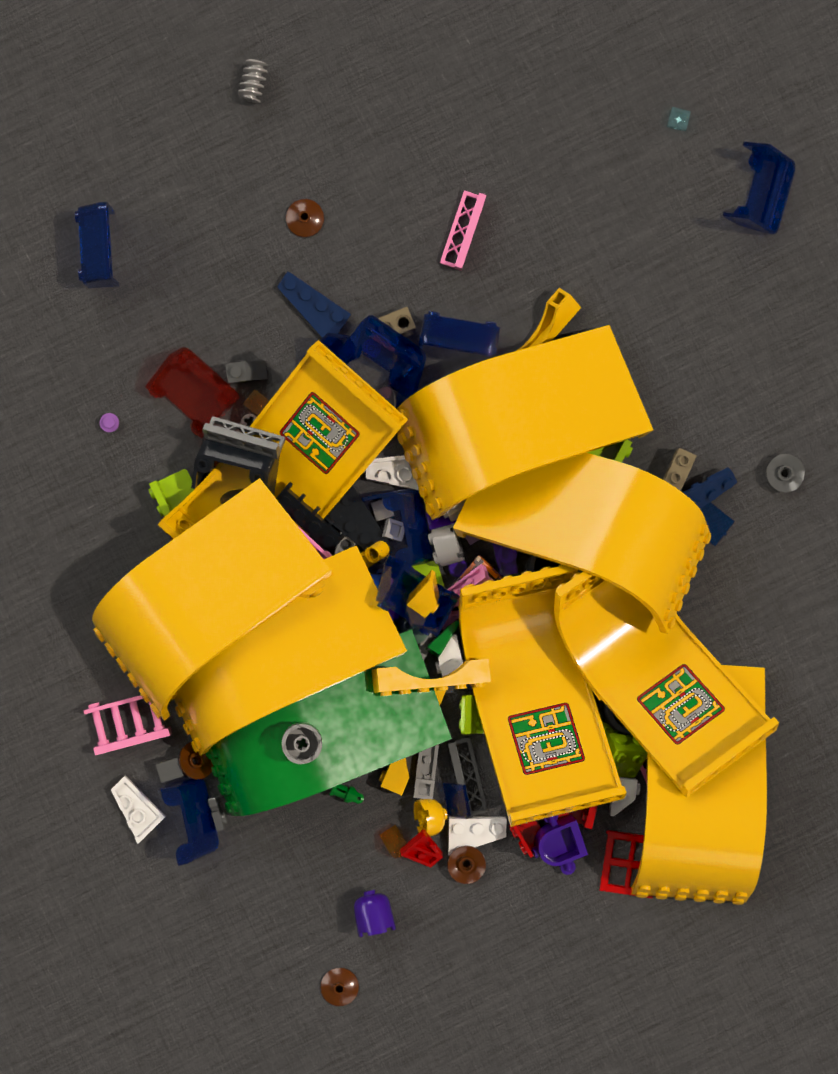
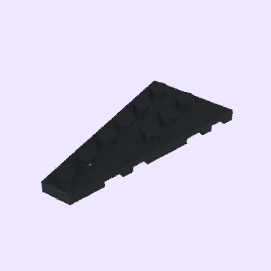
[325,485,394,564]

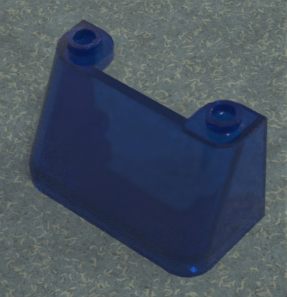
[376,555,460,636]
[160,778,219,866]

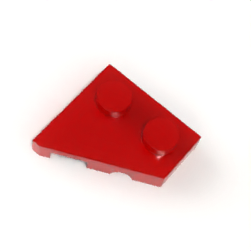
[400,829,443,868]

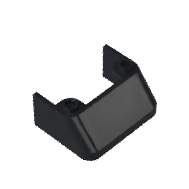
[191,436,280,495]

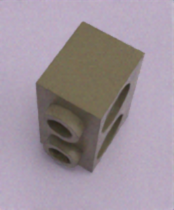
[372,307,416,345]
[662,448,697,491]

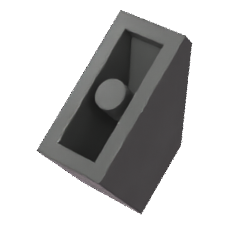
[225,361,268,385]

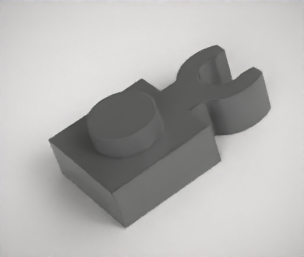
[208,796,228,831]

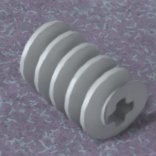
[238,59,268,103]

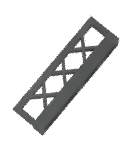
[202,416,286,459]
[448,737,488,819]

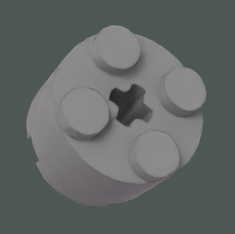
[428,524,465,567]
[282,722,322,764]

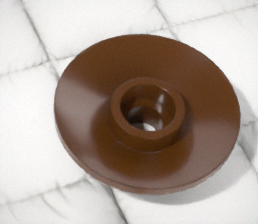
[286,199,324,237]
[179,742,213,780]
[447,846,486,884]
[321,967,359,1006]

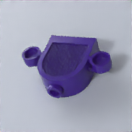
[531,815,588,875]

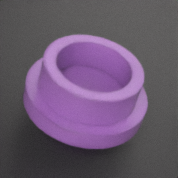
[100,413,119,432]

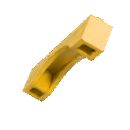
[516,288,581,351]
[372,659,491,696]
[379,687,446,796]

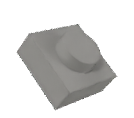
[382,518,406,542]

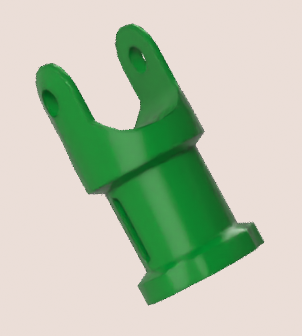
[329,784,364,804]

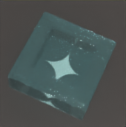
[667,107,691,131]

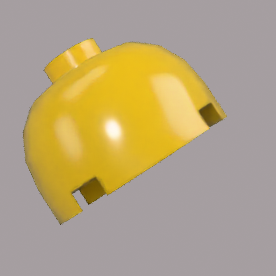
[413,799,447,836]

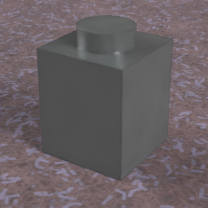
[156,756,185,783]

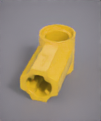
[360,541,390,568]

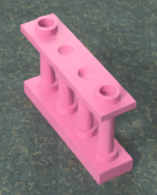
[84,695,172,755]

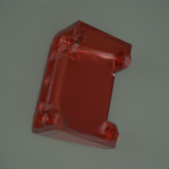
[145,347,239,439]

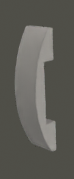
[413,744,439,800]

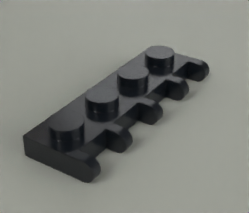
[276,482,348,553]

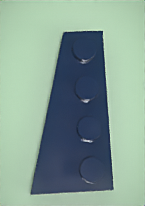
[277,272,351,346]
[681,467,738,510]

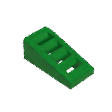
[425,621,459,657]

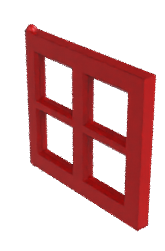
[599,830,653,899]

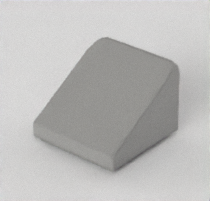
[371,498,395,521]

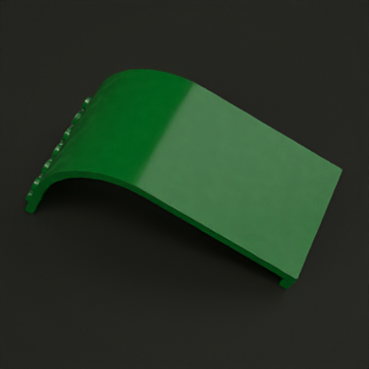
[206,629,452,816]

